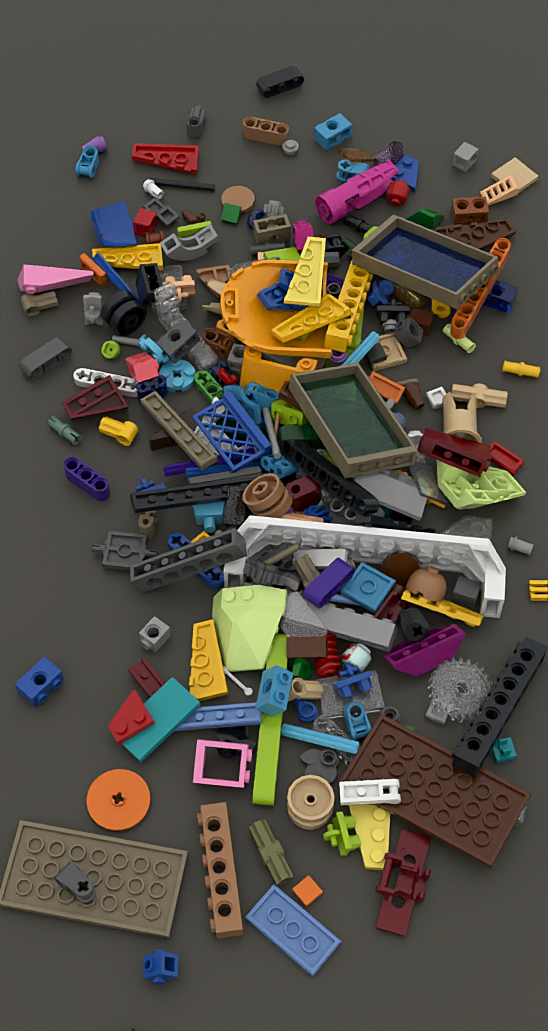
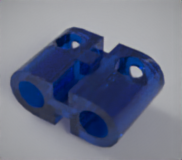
[136,375,168,405]

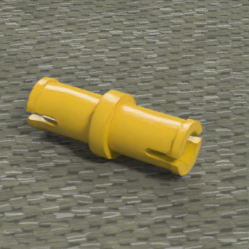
[502,360,540,378]

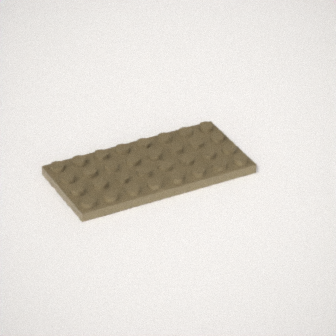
[0,820,188,939]

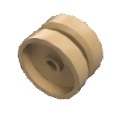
[287,775,335,830]

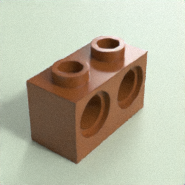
[451,197,489,225]

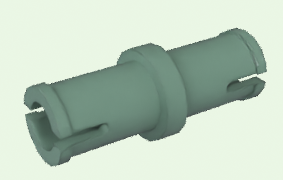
[48,416,82,445]

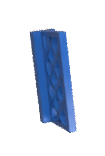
[192,391,272,473]

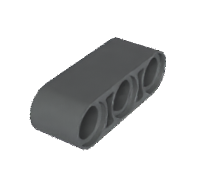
[19,337,72,380]

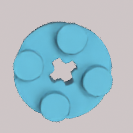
[138,334,170,366]
[159,359,195,392]

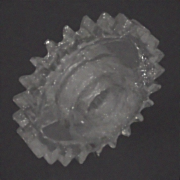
[428,657,493,723]

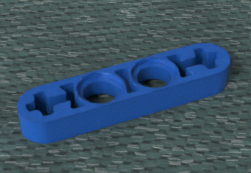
[168,533,224,589]

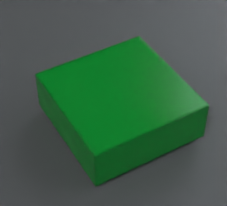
[221,203,242,224]

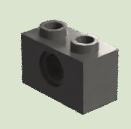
[156,319,201,364]

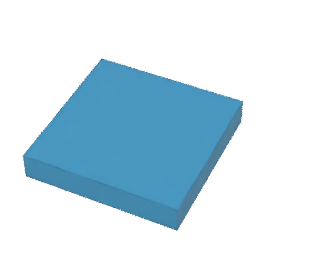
[341,562,396,614]

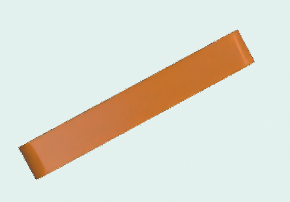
[450,238,511,339]

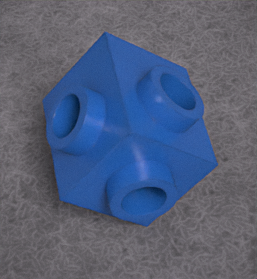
[143,949,178,985]

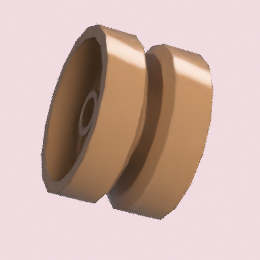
[243,473,293,518]

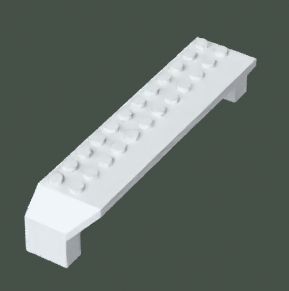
[224,515,506,618]

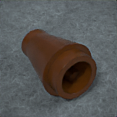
[402,382,425,410]

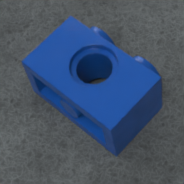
[15,656,64,708]

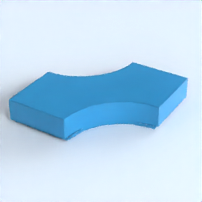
[224,385,262,424]

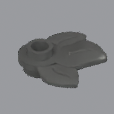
[300,748,339,784]

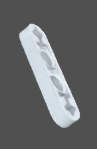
[73,368,143,397]

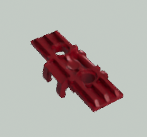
[375,829,431,937]

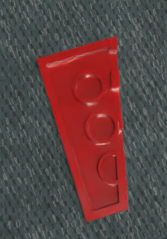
[132,143,199,175]

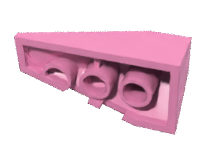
[18,264,94,294]

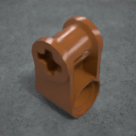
[202,328,238,358]

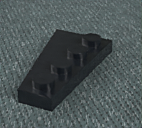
[355,514,435,534]

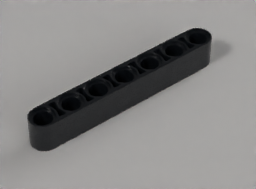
[280,439,379,515]

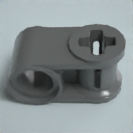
[54,861,96,903]

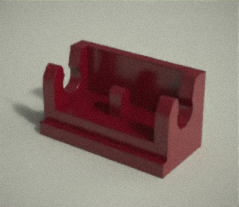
[374,590,408,626]

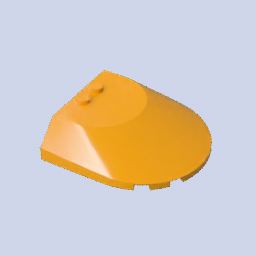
[220,260,332,358]

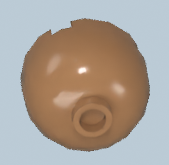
[406,566,447,602]

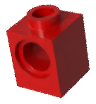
[133,208,157,237]

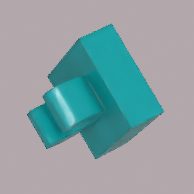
[492,737,517,763]

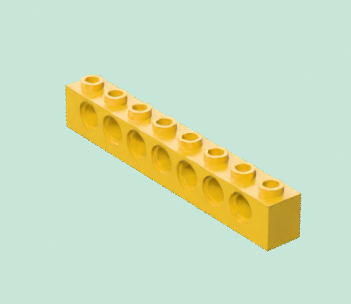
[324,255,375,352]

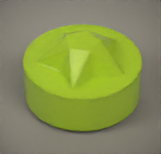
[102,341,121,359]

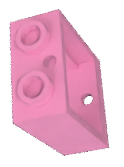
[193,739,252,788]

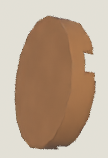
[221,186,255,215]

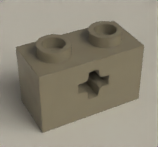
[253,214,291,244]

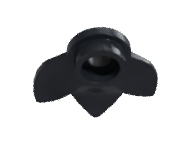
[217,725,256,759]

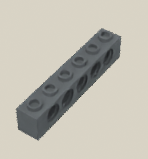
[130,528,247,593]

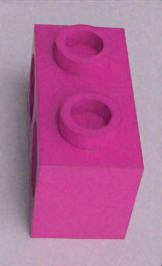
[292,220,314,250]

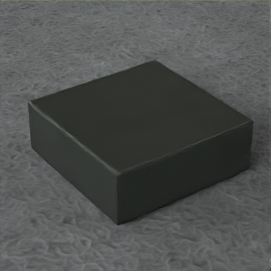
[365,342,387,365]

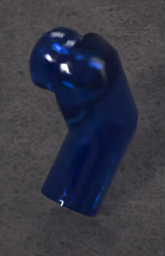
[247,209,265,230]

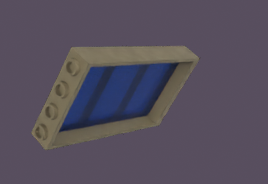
[352,214,499,309]

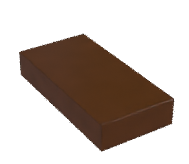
[286,636,328,658]

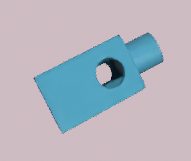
[192,501,227,533]

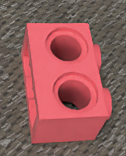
[125,352,160,383]

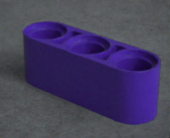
[63,457,110,501]
[302,557,355,609]

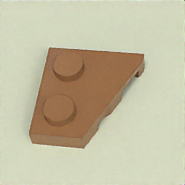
[196,265,231,298]

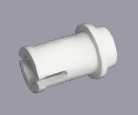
[143,179,164,200]

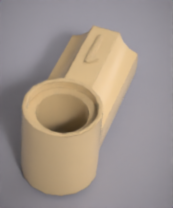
[288,678,323,701]

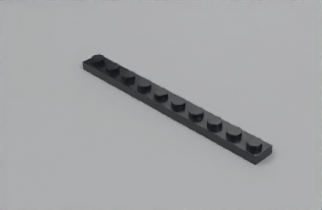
[130,472,319,513]

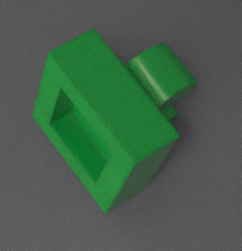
[289,658,312,681]

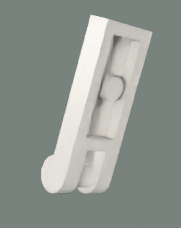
[339,779,401,805]

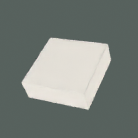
[425,387,446,410]

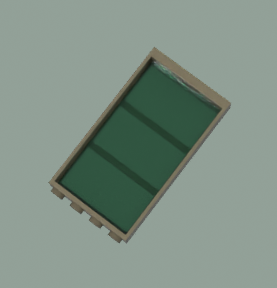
[289,363,418,479]

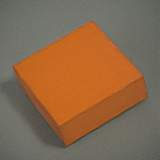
[292,875,323,907]

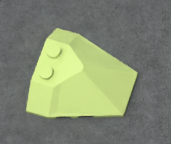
[436,460,526,509]
[212,585,287,672]

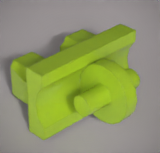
[323,811,361,857]

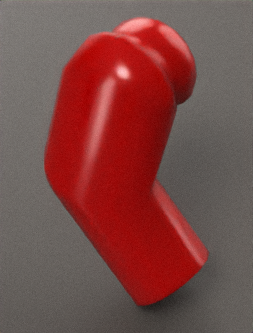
[216,368,239,385]

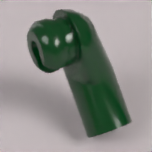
[342,238,357,259]

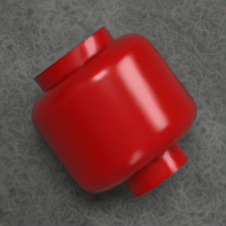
[386,179,410,206]

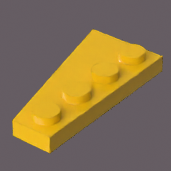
[92,243,164,271]
[271,294,352,343]
[189,619,229,702]

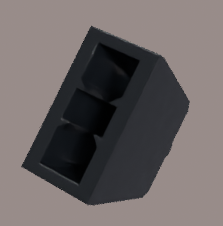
[136,263,165,304]

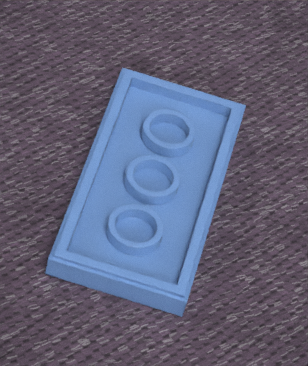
[245,884,341,977]

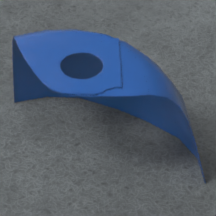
[90,200,137,247]

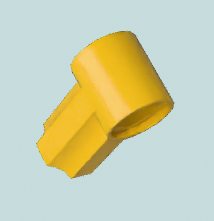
[99,417,139,446]

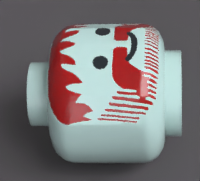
[341,643,371,673]

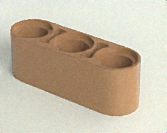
[243,117,289,146]

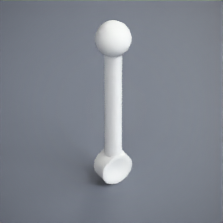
[223,666,253,697]

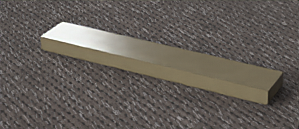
[140,391,218,470]

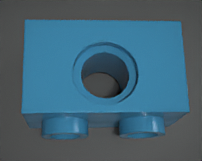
[314,113,352,151]
[255,665,293,716]

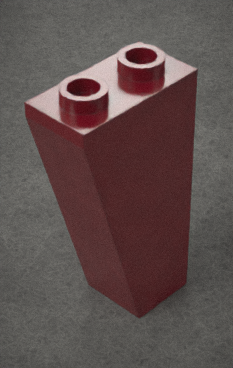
[417,428,492,477]

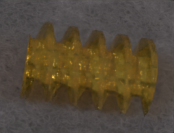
[391,282,429,311]

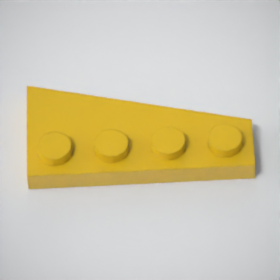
[401,589,484,627]

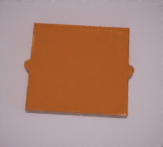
[337,148,375,163]

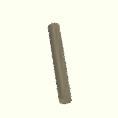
[247,542,300,578]

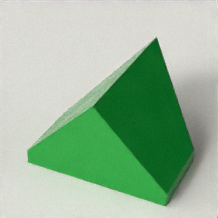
[406,208,445,230]

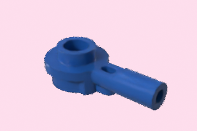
[292,699,318,722]

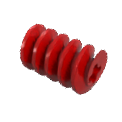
[314,634,341,680]

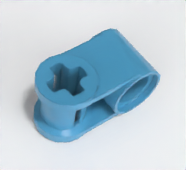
[75,146,99,178]
[336,160,369,182]
[244,382,279,413]
[343,701,372,741]

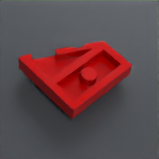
[108,690,155,745]

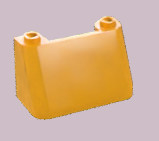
[239,345,318,399]

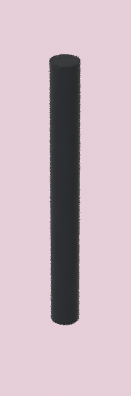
[149,177,215,191]

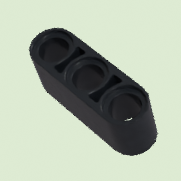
[256,66,304,98]

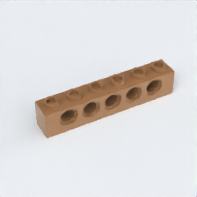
[197,802,243,939]

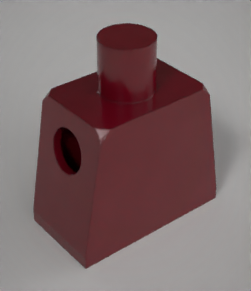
[286,475,322,512]

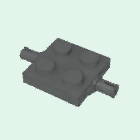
[91,531,158,571]

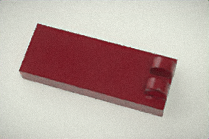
[128,657,165,698]

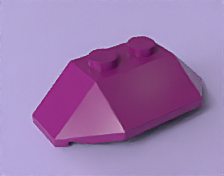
[384,624,465,676]

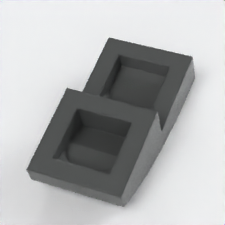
[143,197,179,227]

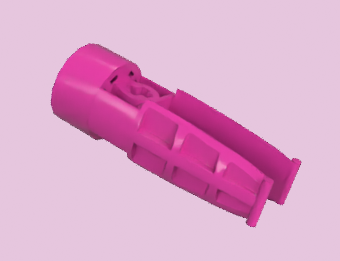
[315,159,399,225]

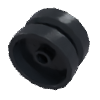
[101,290,147,337]

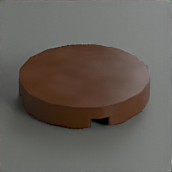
[381,551,420,587]

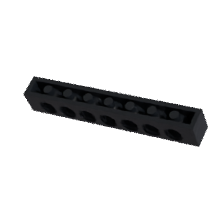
[452,637,548,778]

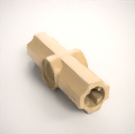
[451,384,508,408]

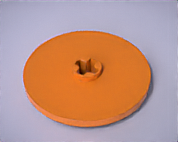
[87,769,150,831]

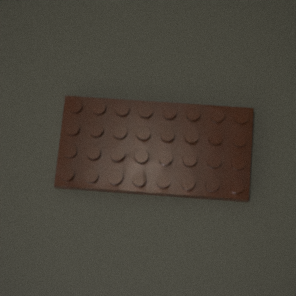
[339,714,531,868]

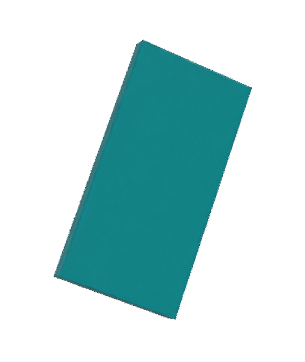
[122,677,201,763]

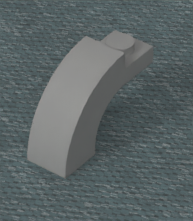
[160,224,220,261]

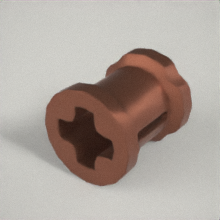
[146,231,164,244]

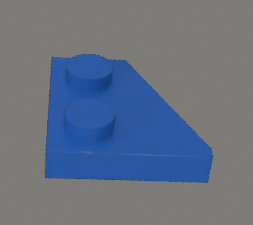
[391,154,419,192]
[257,283,301,311]

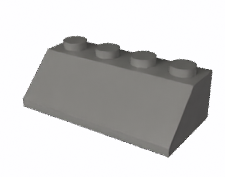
[351,469,429,521]

